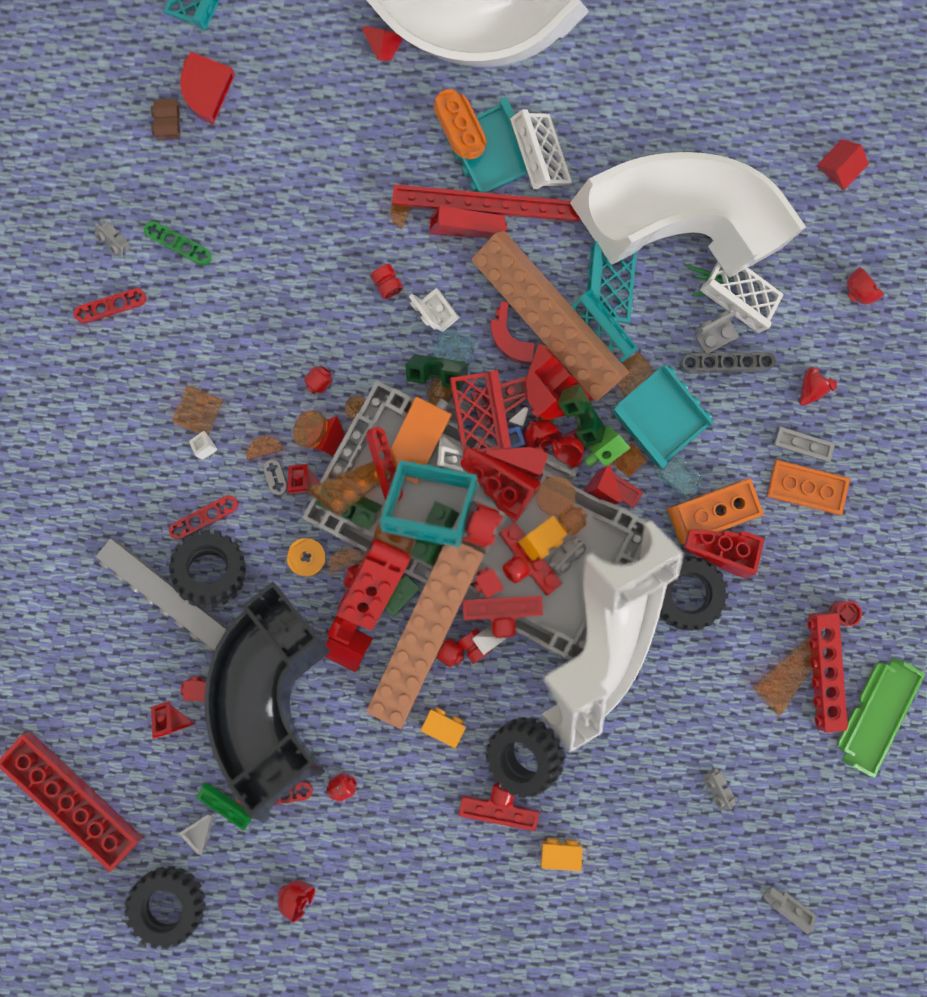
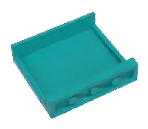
[444,97,528,193]
[610,364,714,468]

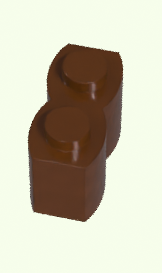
[151,98,181,141]

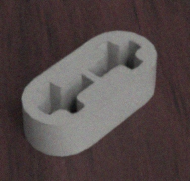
[264,460,287,495]

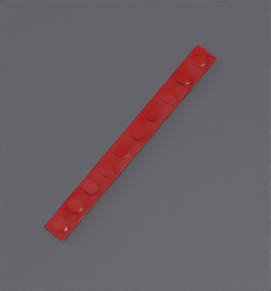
[392,184,580,222]

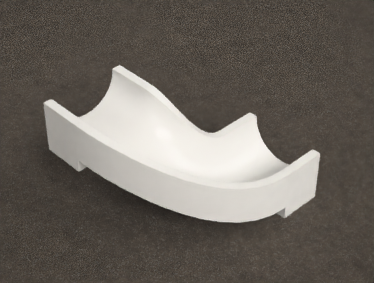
[367,0,589,67]
[570,152,806,278]
[542,521,683,753]

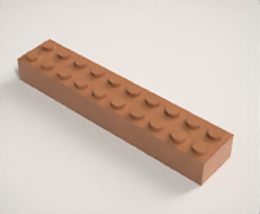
[471,231,630,402]
[366,540,486,729]

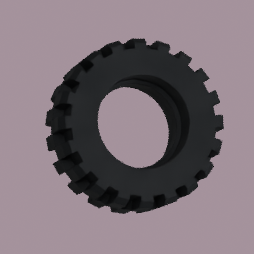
[169,530,246,608]
[659,556,729,631]
[486,717,565,798]
[124,866,206,949]

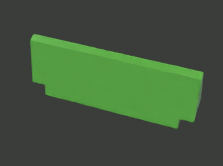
[837,657,926,778]

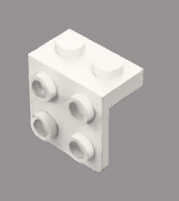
[409,288,460,332]

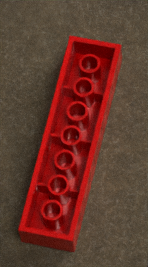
[0,732,144,872]

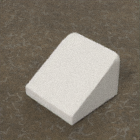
[508,407,528,428]
[189,431,217,459]

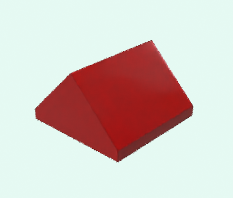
[816,139,869,191]
[325,629,373,673]

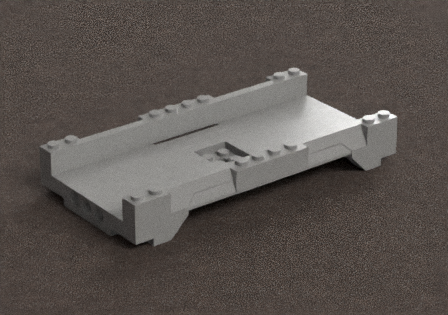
[302,380,648,661]

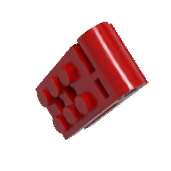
[337,538,411,631]

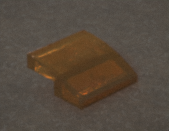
[617,352,655,397]
[172,386,223,435]

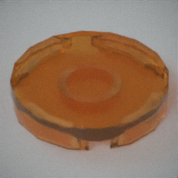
[293,410,327,448]
[537,477,576,516]

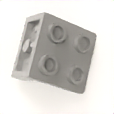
[695,311,739,353]

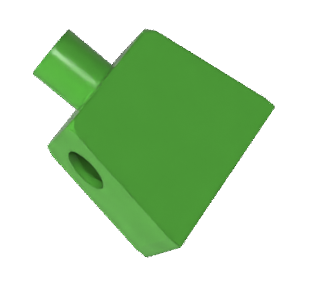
[583,424,630,468]

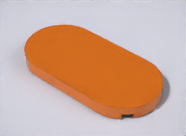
[433,89,487,159]

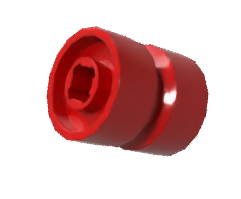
[370,264,404,300]
[829,601,862,626]
[457,628,493,664]

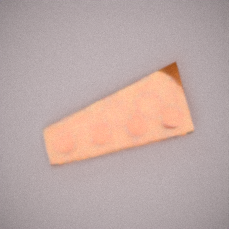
[308,461,389,517]
[752,636,812,717]

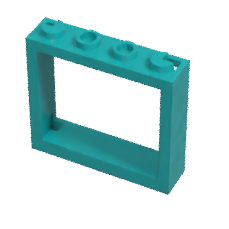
[380,460,478,548]

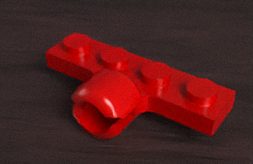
[498,521,563,596]
[463,596,543,638]
[459,782,539,831]

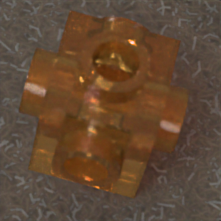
[613,443,647,478]

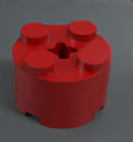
[462,502,503,548]

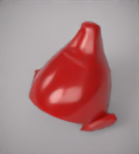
[799,367,837,405]
[551,428,584,468]

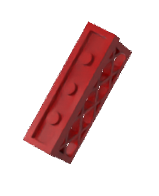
[450,370,511,456]

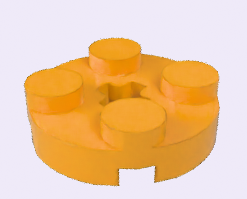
[287,538,326,576]

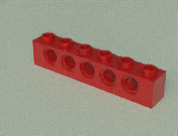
[807,611,848,733]

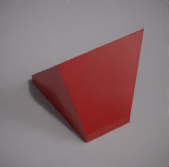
[362,26,403,61]
[306,415,345,457]
[287,464,321,495]
[583,465,622,505]
[151,701,195,739]

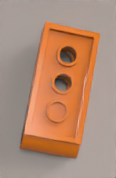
[666,478,764,545]

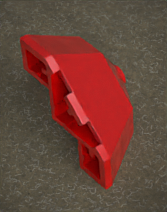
[526,343,593,420]

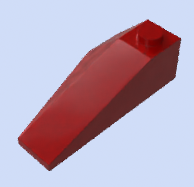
[460,447,542,521]

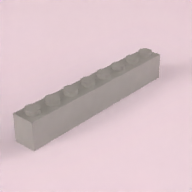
[96,538,228,652]

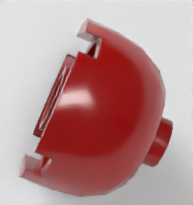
[847,267,884,305]
[523,419,562,452]
[278,880,316,923]

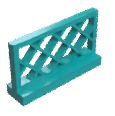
[163,0,220,31]
[584,241,637,323]
[571,290,638,363]

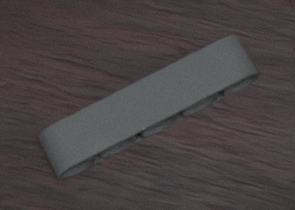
[679,352,776,374]

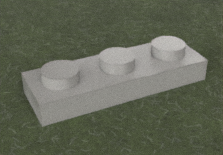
[773,427,835,463]

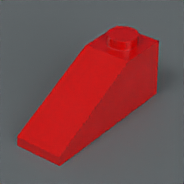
[486,447,549,480]

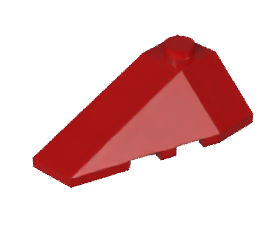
[684,530,765,579]

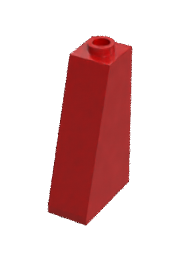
[429,206,507,239]

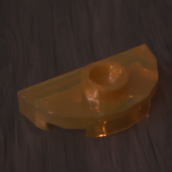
[391,205,412,229]
[246,436,285,460]
[328,548,363,574]

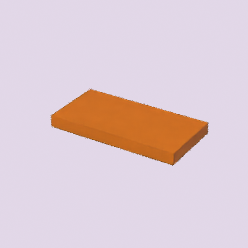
[390,396,452,484]
[766,460,850,516]

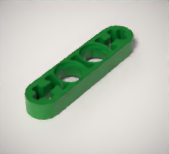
[144,221,212,266]

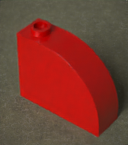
[180,51,235,125]

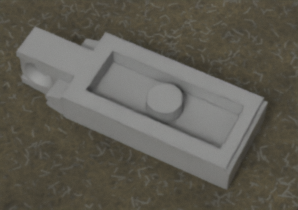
[763,887,816,934]

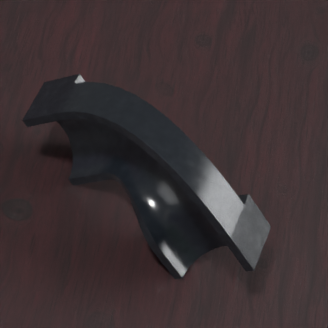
[205,581,331,823]

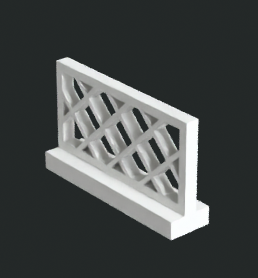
[510,109,572,189]
[700,262,784,333]

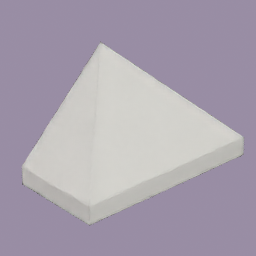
[472,624,506,655]

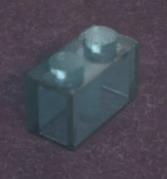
[657,456,704,500]

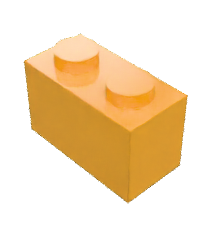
[518,515,568,561]
[420,707,466,749]
[540,838,583,871]

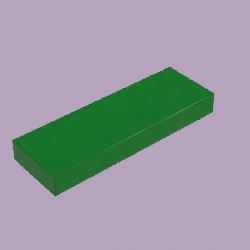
[196,782,252,830]

